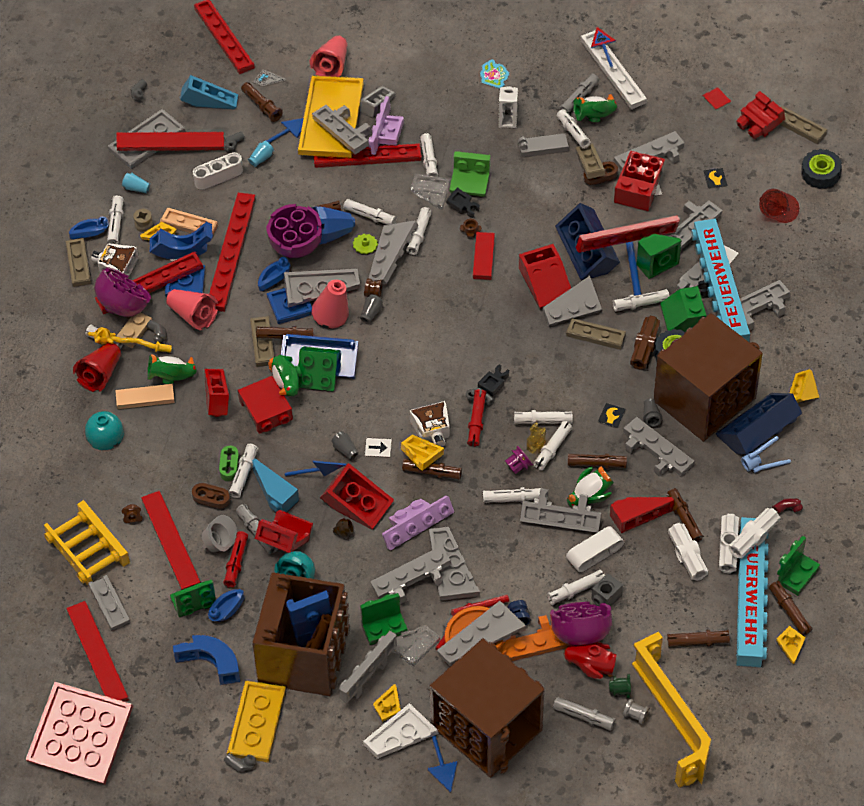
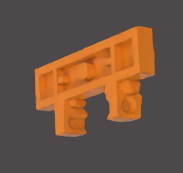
[498,615,572,661]

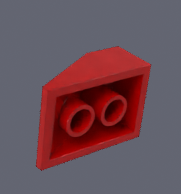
[320,463,394,530]

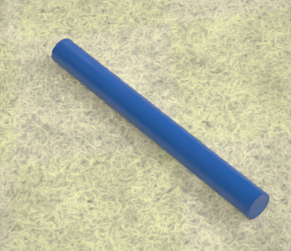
[626,241,642,296]

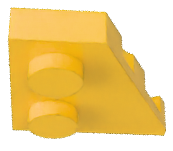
[401,435,444,471]

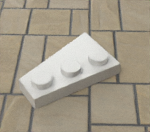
[363,703,438,759]

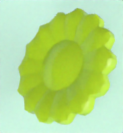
[353,234,378,255]

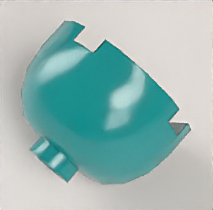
[85,411,124,450]
[274,551,316,579]

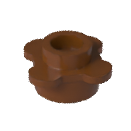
[460,219,482,237]
[122,504,143,523]

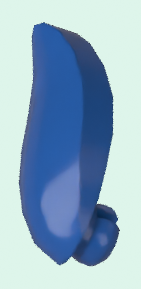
[69,216,109,239]
[258,257,290,291]
[208,589,245,622]

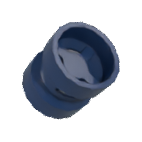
[507,600,531,626]

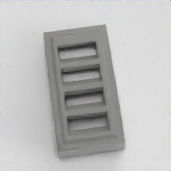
[360,86,396,118]

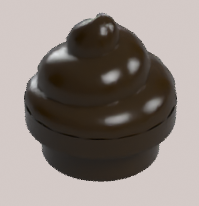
[332,518,354,538]

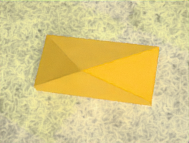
[789,369,819,403]

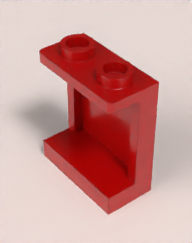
[238,376,293,434]
[254,510,313,553]

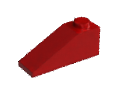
[204,369,229,417]
[610,497,674,533]

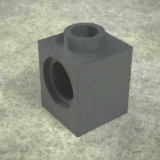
[591,573,623,606]

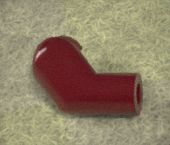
[772,498,803,514]

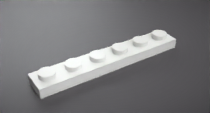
[581,30,647,109]

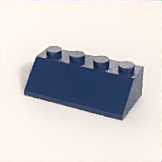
[555,203,620,281]
[716,393,802,455]

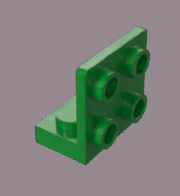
[298,346,341,391]
[777,536,820,596]
[170,580,216,618]
[360,593,408,646]

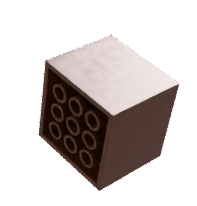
[654,313,763,442]
[252,572,350,696]
[430,638,544,778]

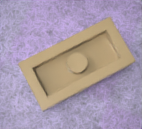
[116,313,152,348]

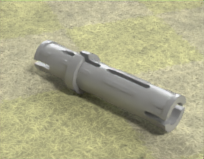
[559,74,599,114]
[236,504,278,554]
[553,697,616,731]

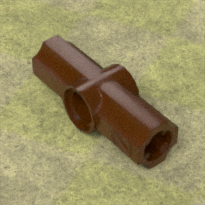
[630,315,661,370]

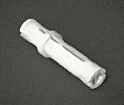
[557,109,590,148]
[420,133,438,180]
[107,196,124,245]
[343,199,397,225]
[406,207,432,255]
[613,289,669,312]
[514,410,573,425]
[533,421,572,470]
[229,444,259,498]
[483,487,541,503]
[547,570,605,605]

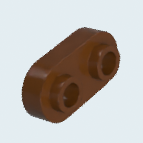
[583,161,618,185]
[192,483,230,509]

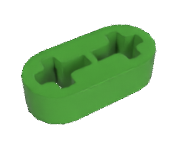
[219,446,239,481]

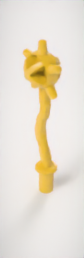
[88,327,172,353]

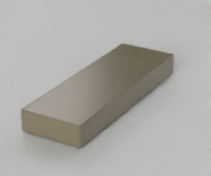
[779,106,827,144]
[576,144,605,179]
[66,238,91,287]
[250,316,274,367]
[566,318,626,350]

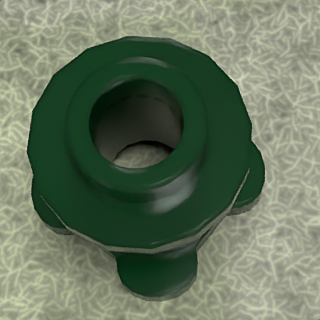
[609,674,631,699]

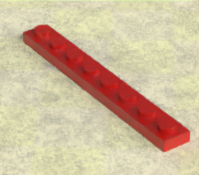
[209,192,256,312]

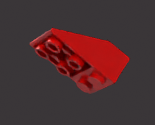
[614,150,665,211]
[519,244,571,309]

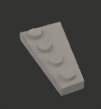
[369,220,419,284]
[284,269,360,307]
[429,527,480,601]
[437,601,527,667]

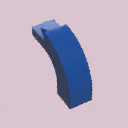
[150,222,213,259]
[173,635,240,685]

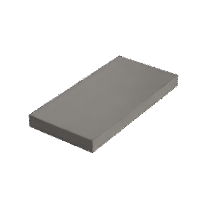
[108,109,185,169]

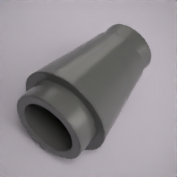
[360,294,383,323]
[643,399,662,427]
[331,431,359,460]

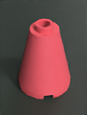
[310,36,347,77]
[312,280,349,329]
[166,289,218,330]

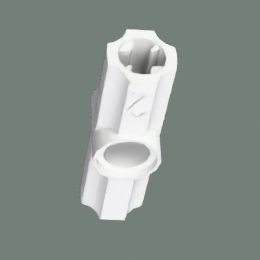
[729,508,780,559]
[719,513,739,573]
[668,523,708,581]

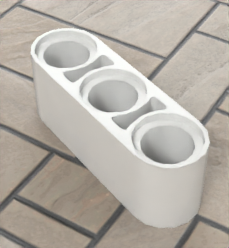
[193,153,243,190]
[566,526,624,572]

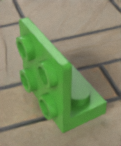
[450,151,490,196]

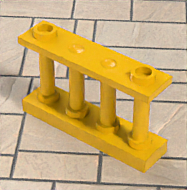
[44,500,130,586]

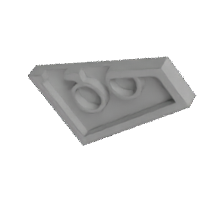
[543,276,602,327]

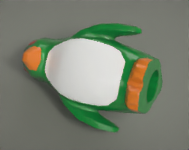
[573,94,617,122]
[147,354,197,384]
[268,355,302,397]
[567,467,614,508]

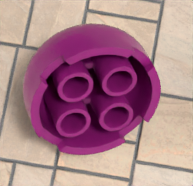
[266,204,322,258]
[94,267,151,317]
[550,602,612,646]

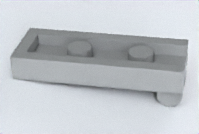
[518,133,569,157]
[88,575,130,631]

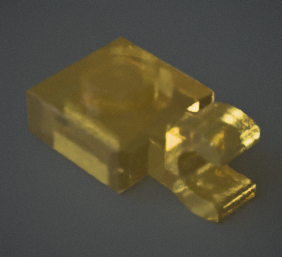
[527,422,546,454]

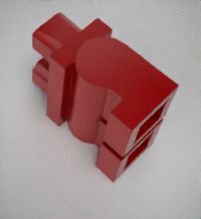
[736,91,786,140]

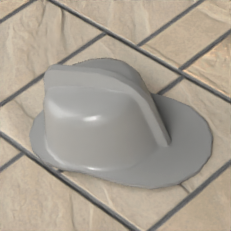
[201,515,238,552]

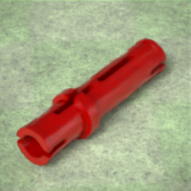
[467,389,487,447]
[223,531,249,588]

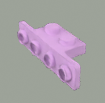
[368,96,404,155]
[382,496,454,550]

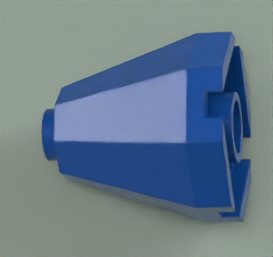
[312,206,355,244]

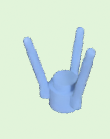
[741,436,791,473]

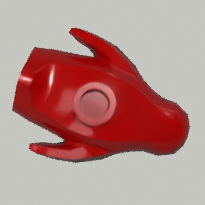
[564,642,617,679]

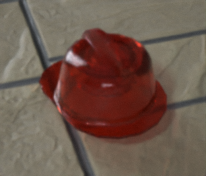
[759,189,800,223]

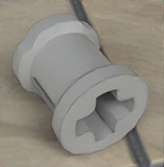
[623,699,650,724]

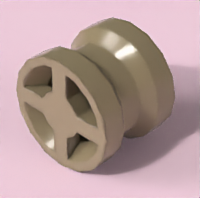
[133,209,153,232]

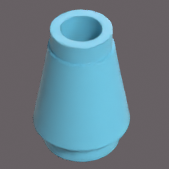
[248,141,274,167]
[122,173,150,193]

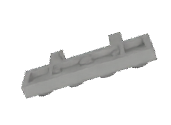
[312,105,372,154]
[614,131,685,172]
[663,200,723,250]
[740,280,790,331]
[623,417,695,477]
[520,488,602,533]
[371,546,452,604]
[339,631,397,703]

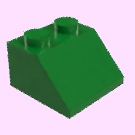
[636,234,681,279]
[660,286,706,332]

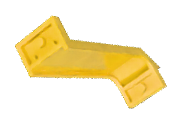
[632,632,711,788]

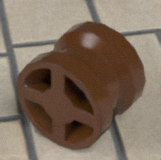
[364,278,383,297]

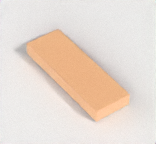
[160,207,218,234]
[116,384,175,409]

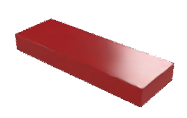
[473,232,495,280]

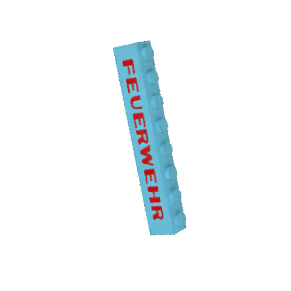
[691,218,750,342]
[736,517,769,667]

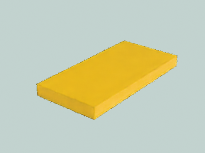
[227,681,286,762]

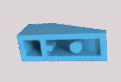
[180,75,238,109]
[252,458,299,512]

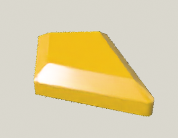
[140,222,177,241]
[776,626,805,664]
[373,684,401,722]

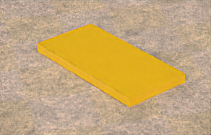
[298,76,364,158]

